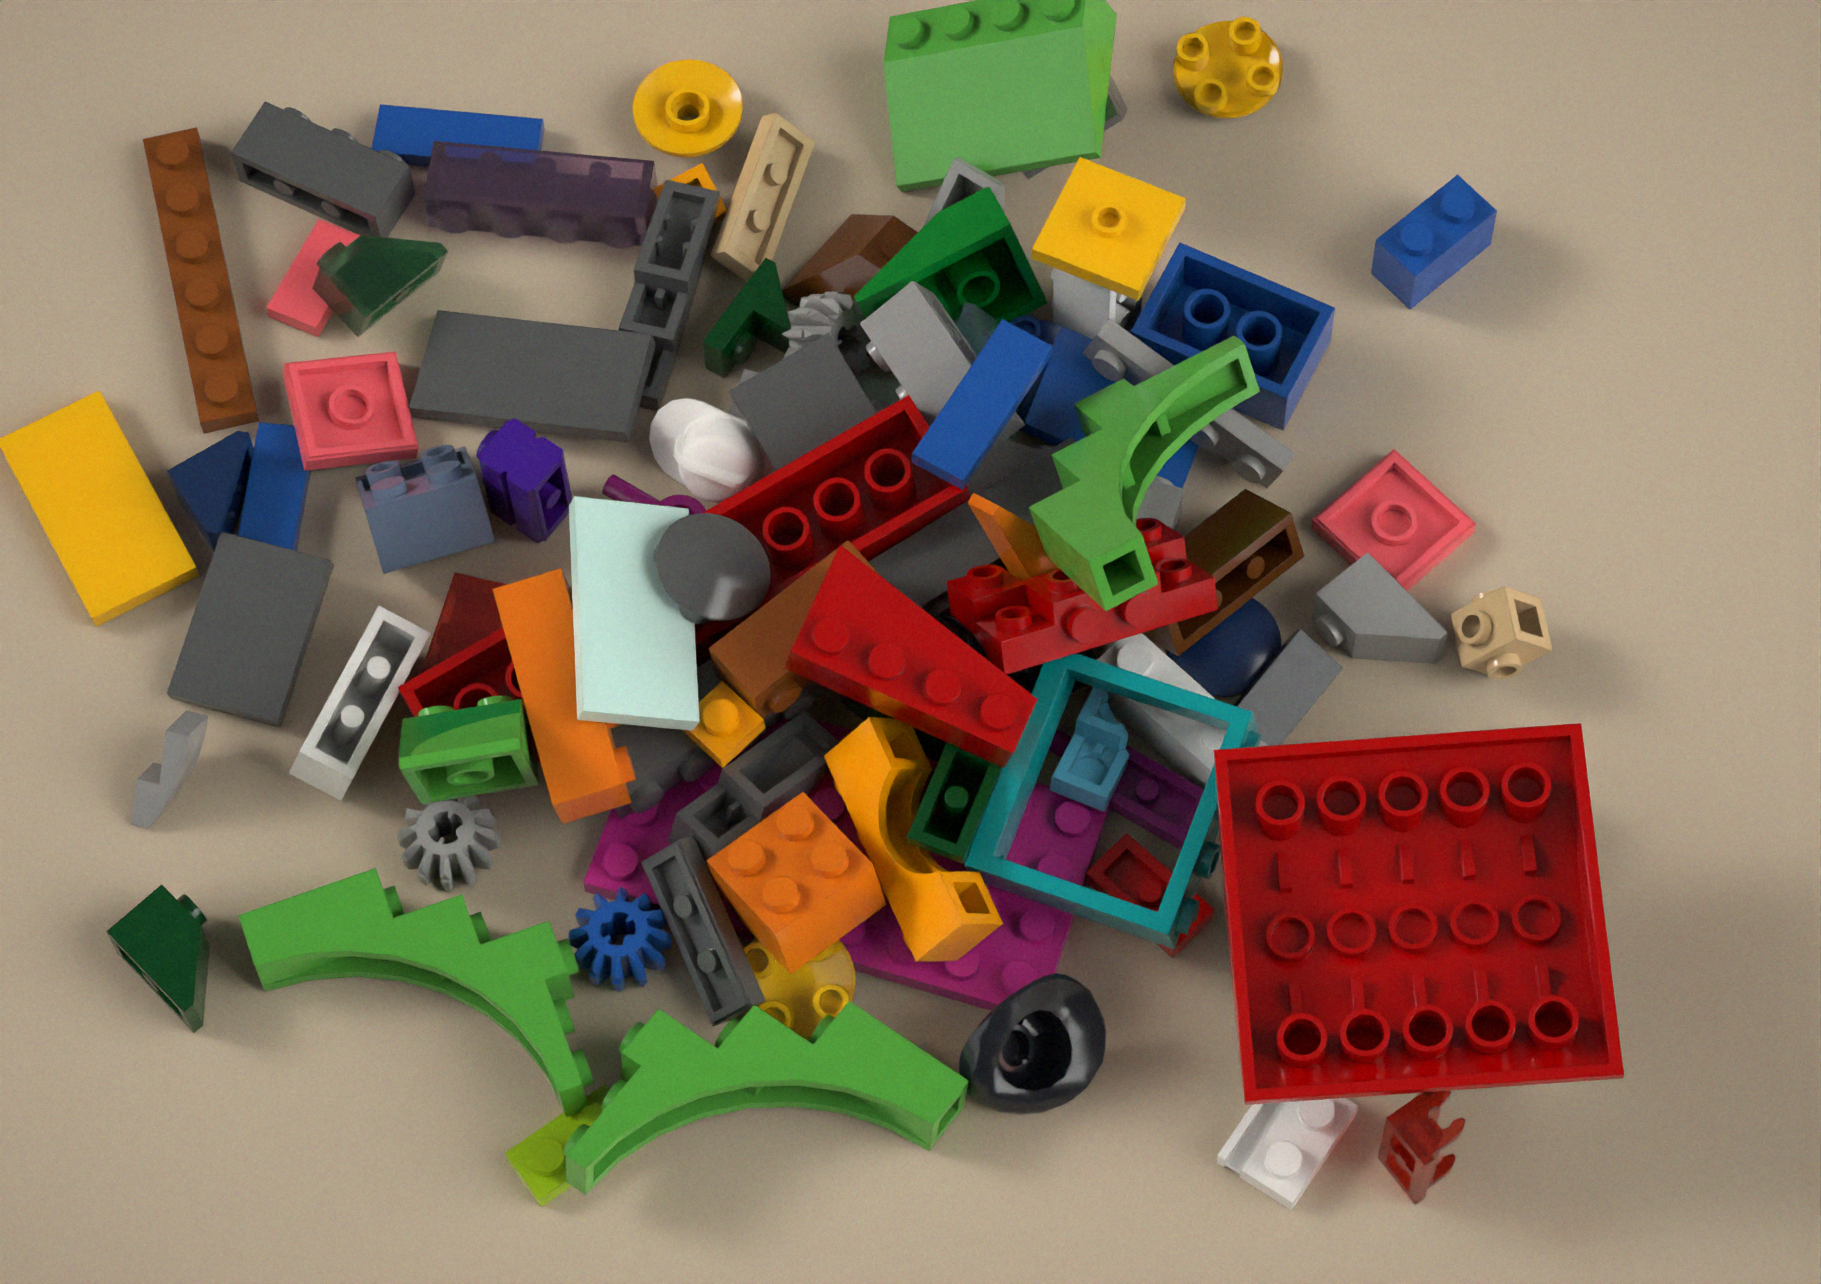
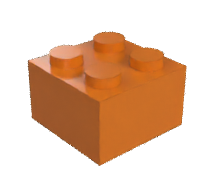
[706,792,887,974]

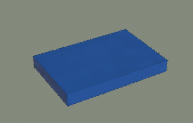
[1019,326,1199,488]

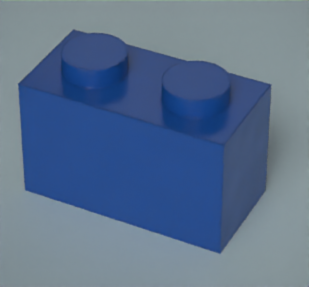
[1371,174,1497,310]

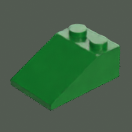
[854,186,1048,380]

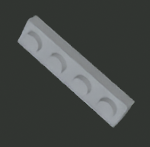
[1083,318,1295,489]

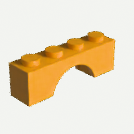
[824,717,1003,962]

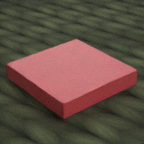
[282,351,419,471]
[1311,449,1476,591]

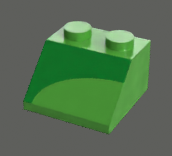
[399,696,539,804]

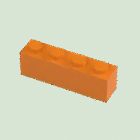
[493,568,636,824]

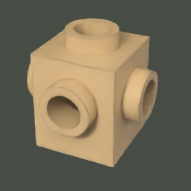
[1450,586,1553,679]

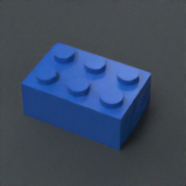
[1130,242,1335,431]

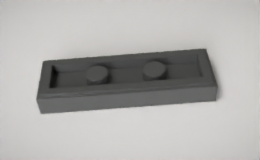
[641,835,766,1027]

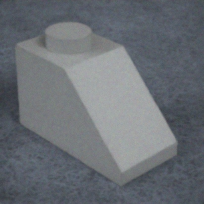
[1312,552,1448,664]

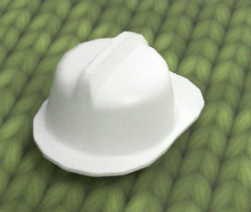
[649,398,775,503]

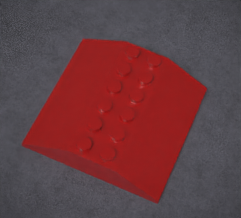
[1214,723,1624,1105]

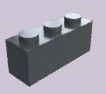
[231,102,416,245]

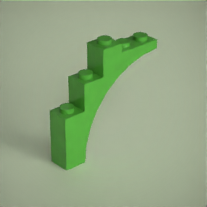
[1029,335,1260,611]
[238,868,594,1117]
[563,1001,969,1195]

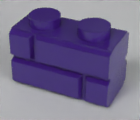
[476,418,573,543]

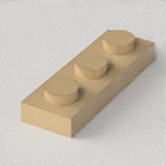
[710,112,815,282]

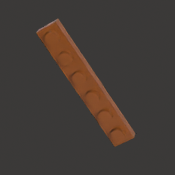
[143,127,259,434]

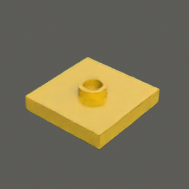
[1032,157,1186,301]

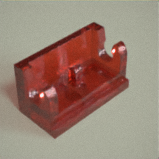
[1377,1091,1465,1205]

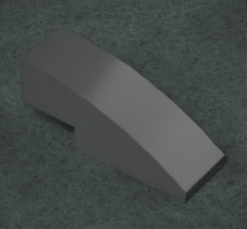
[668,710,839,878]

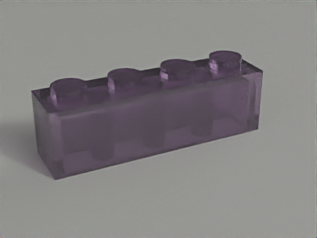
[423,141,658,248]

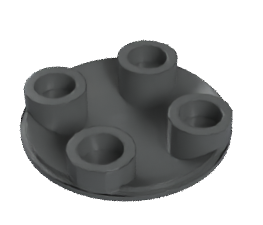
[653,513,771,624]

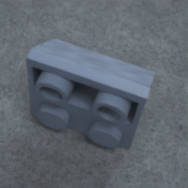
[355,445,495,574]

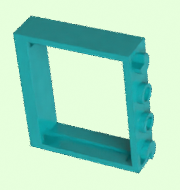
[964,653,1263,949]

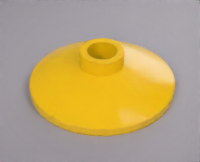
[632,59,743,157]

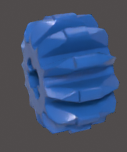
[568,886,672,993]

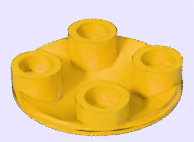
[1173,16,1283,119]
[743,937,856,1041]

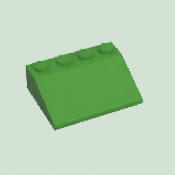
[883,0,1117,192]

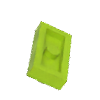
[505,1084,610,1207]

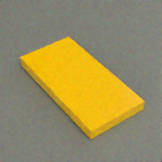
[0,390,200,627]

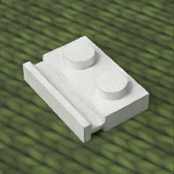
[1216,1098,1358,1211]

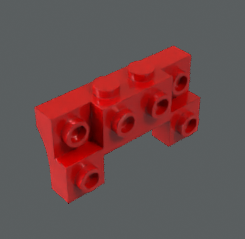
[946,518,1218,674]

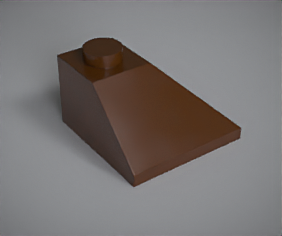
[782,214,918,357]

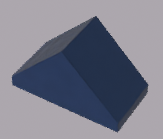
[167,431,254,553]

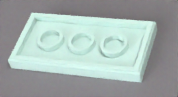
[569,496,700,731]

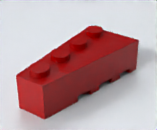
[785,545,1038,768]

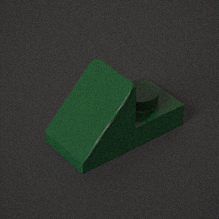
[702,258,791,379]

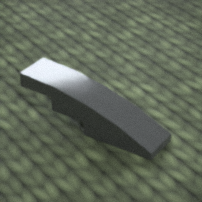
[619,180,720,411]

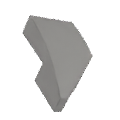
[131,710,208,828]

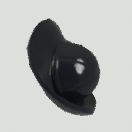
[959,973,1107,1115]

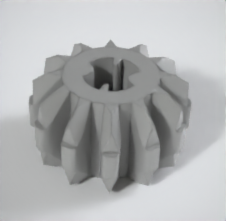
[782,292,871,381]
[397,795,500,892]

